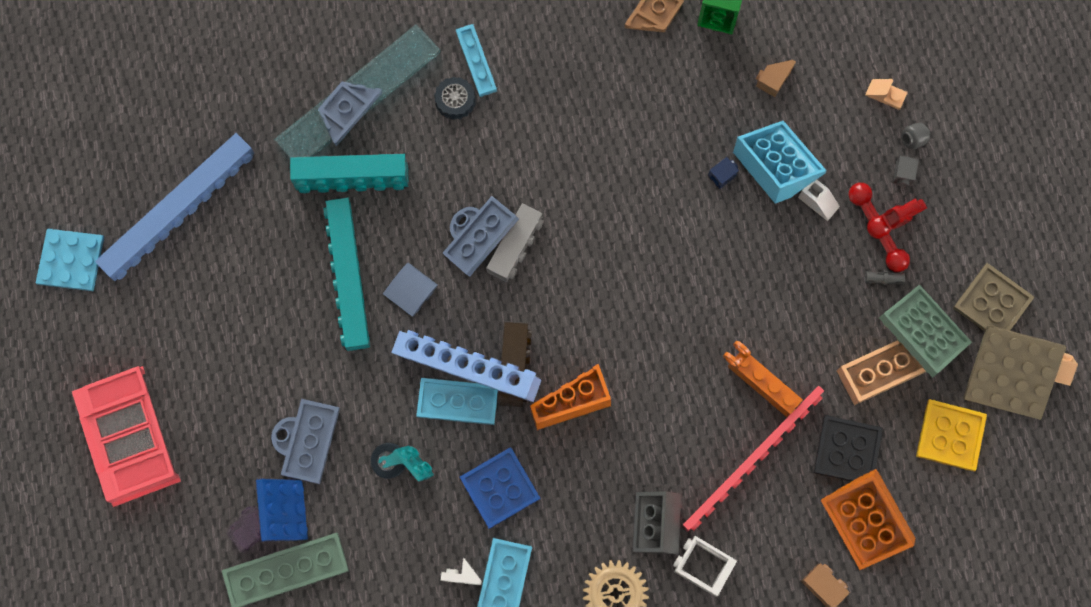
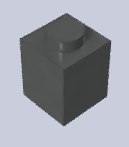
[893,156,919,187]

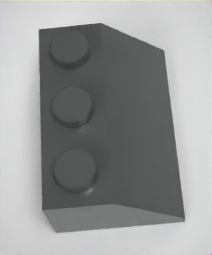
[633,491,682,554]

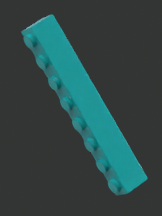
[323,198,370,351]

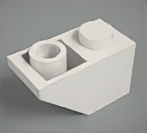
[798,180,840,221]

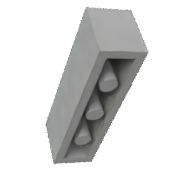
[486,203,544,282]

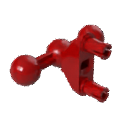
[848,182,927,272]

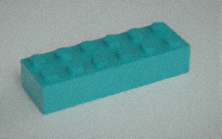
[290,154,409,193]

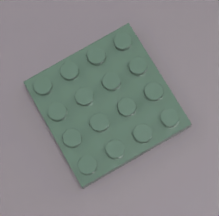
[879,285,972,378]

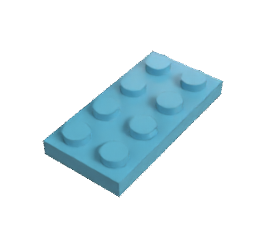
[416,378,498,425]
[478,538,532,607]

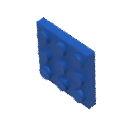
[460,447,541,529]
[256,479,308,541]

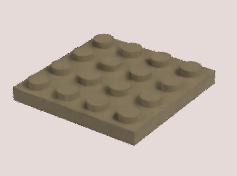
[964,325,1066,420]

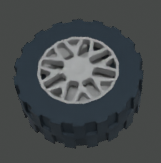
[434,77,476,120]

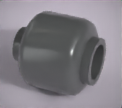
[901,122,930,149]

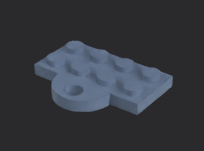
[443,196,519,277]
[272,399,340,484]

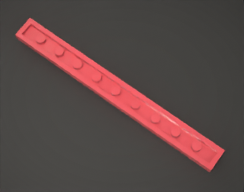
[682,386,824,532]

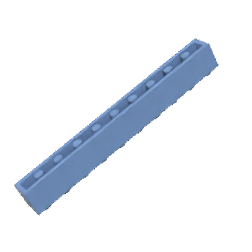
[95,133,254,281]

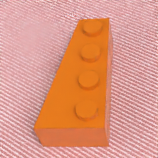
[530,364,611,430]

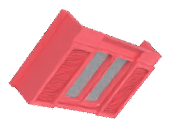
[72,366,181,507]

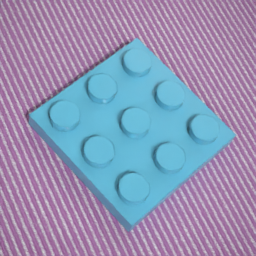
[36,229,104,291]

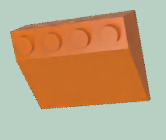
[821,469,916,570]

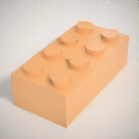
[837,340,926,406]

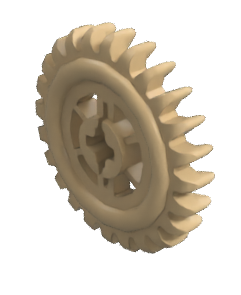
[583,560,649,607]

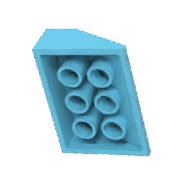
[733,121,826,203]

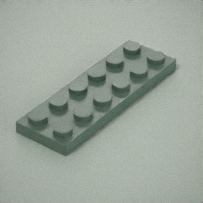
[222,533,349,607]

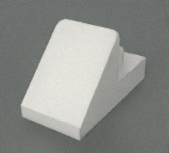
[441,558,482,585]

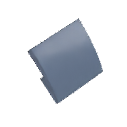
[383,263,438,317]

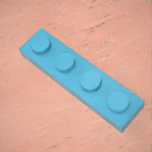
[456,24,497,97]

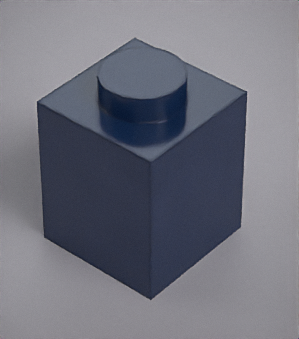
[708,157,739,189]

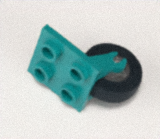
[371,443,434,482]

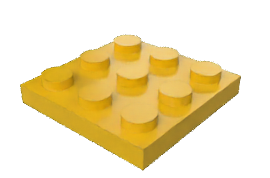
[916,399,987,472]

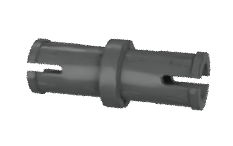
[865,271,905,286]

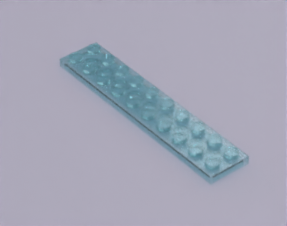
[274,24,441,158]

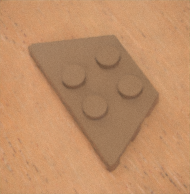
[625,0,684,32]

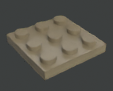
[953,263,1034,331]

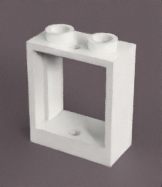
[673,536,737,597]

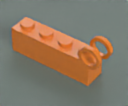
[723,341,803,417]

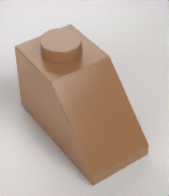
[756,60,796,97]

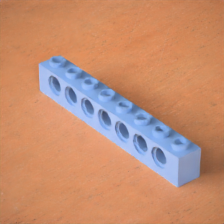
[391,330,541,402]

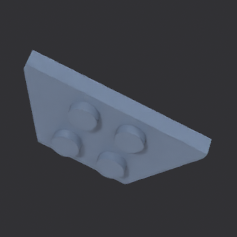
[318,81,382,146]

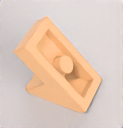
[865,79,907,110]

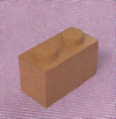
[801,563,850,607]

